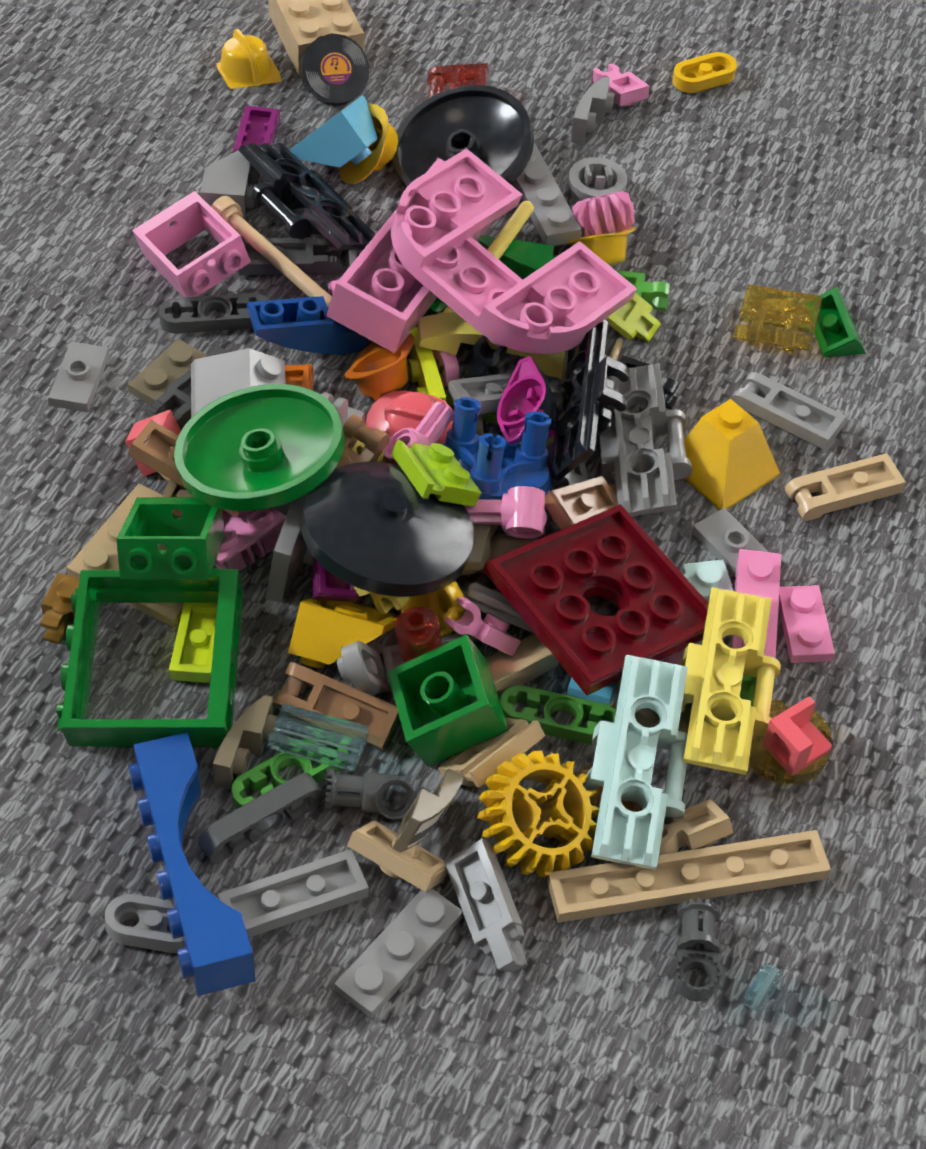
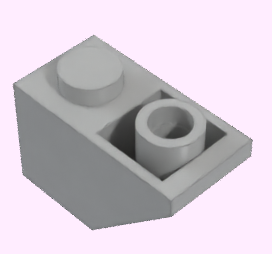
[200,150,260,221]

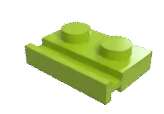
[391,440,482,507]

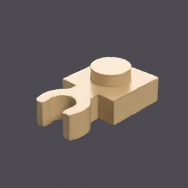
[659,799,733,855]

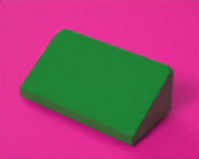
[803,287,866,357]

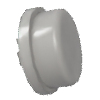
[568,157,627,203]

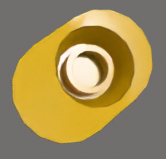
[216,29,282,89]
[339,104,398,185]
[567,227,636,268]

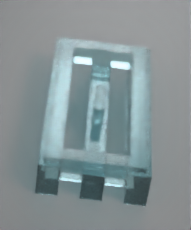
[268,703,369,772]

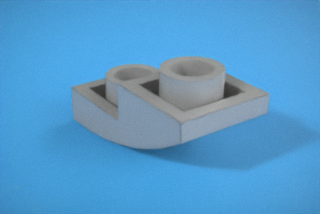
[571,77,615,144]

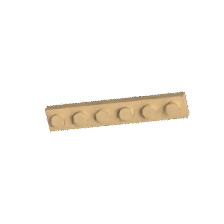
[547,830,831,923]

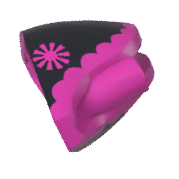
[497,356,558,445]

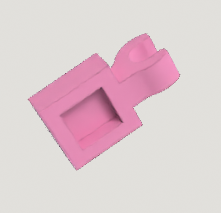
[444,597,521,656]

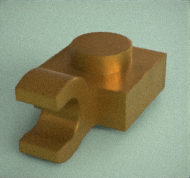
[41,573,80,644]

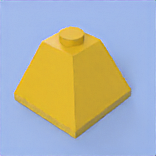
[683,399,780,510]
[288,597,402,668]

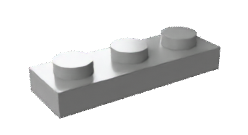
[217,849,369,938]
[334,888,463,1019]

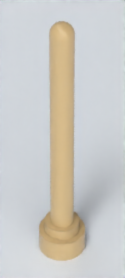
[211,196,332,307]

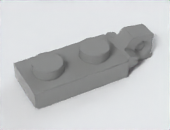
[445,838,528,974]

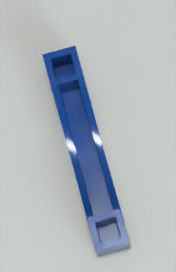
[128,732,256,996]

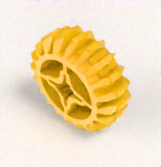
[477,750,599,877]

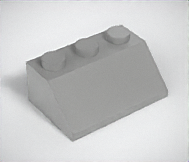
[191,348,286,418]

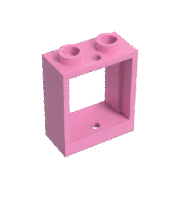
[132,191,251,297]

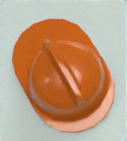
[344,333,415,402]

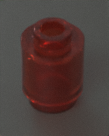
[395,607,443,663]

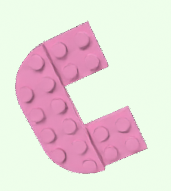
[391,148,637,354]

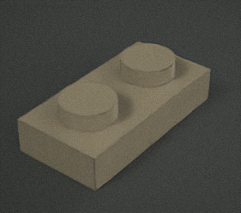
[128,339,207,405]

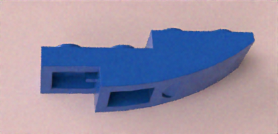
[247,296,373,354]

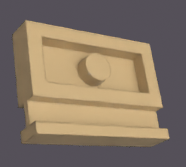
[438,718,546,787]

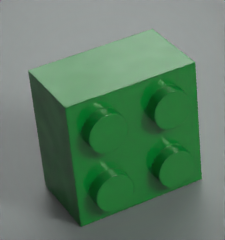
[387,634,509,767]

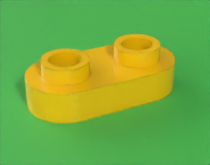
[672,52,737,93]

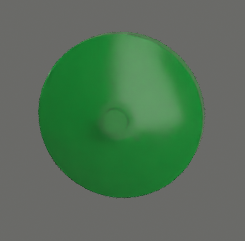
[174,384,345,511]

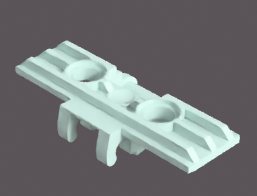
[584,655,688,870]

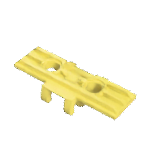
[681,587,781,775]

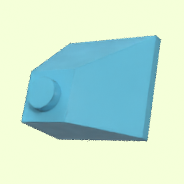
[290,95,378,168]

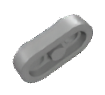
[337,641,390,696]
[105,894,184,953]

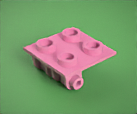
[213,508,286,571]

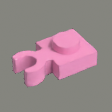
[593,64,649,106]

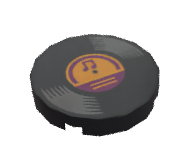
[300,33,370,105]

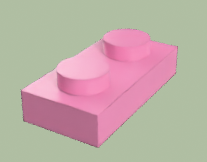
[778,585,835,663]

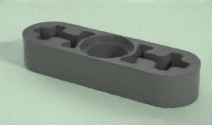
[159,293,269,334]
[198,773,324,864]

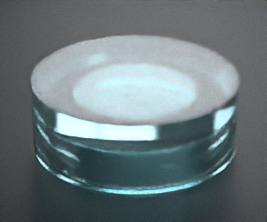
[743,963,784,1013]

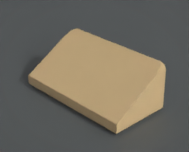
[485,634,559,697]

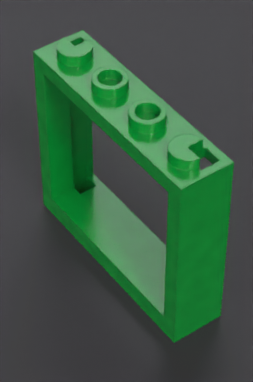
[56,569,244,748]

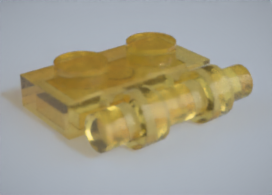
[734,284,823,352]

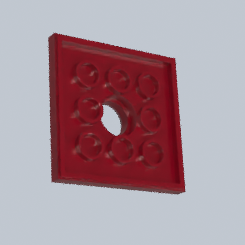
[484,504,709,695]

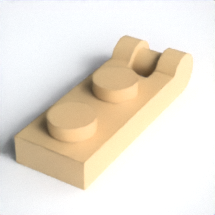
[785,453,906,522]

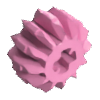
[572,191,635,238]

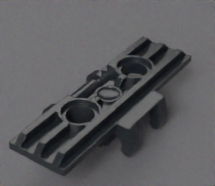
[239,143,375,250]
[551,319,630,481]

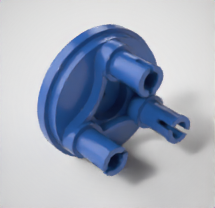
[443,397,552,500]

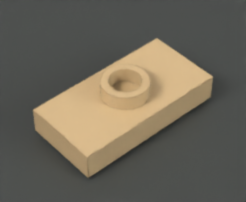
[347,820,448,892]

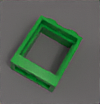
[116,497,225,580]

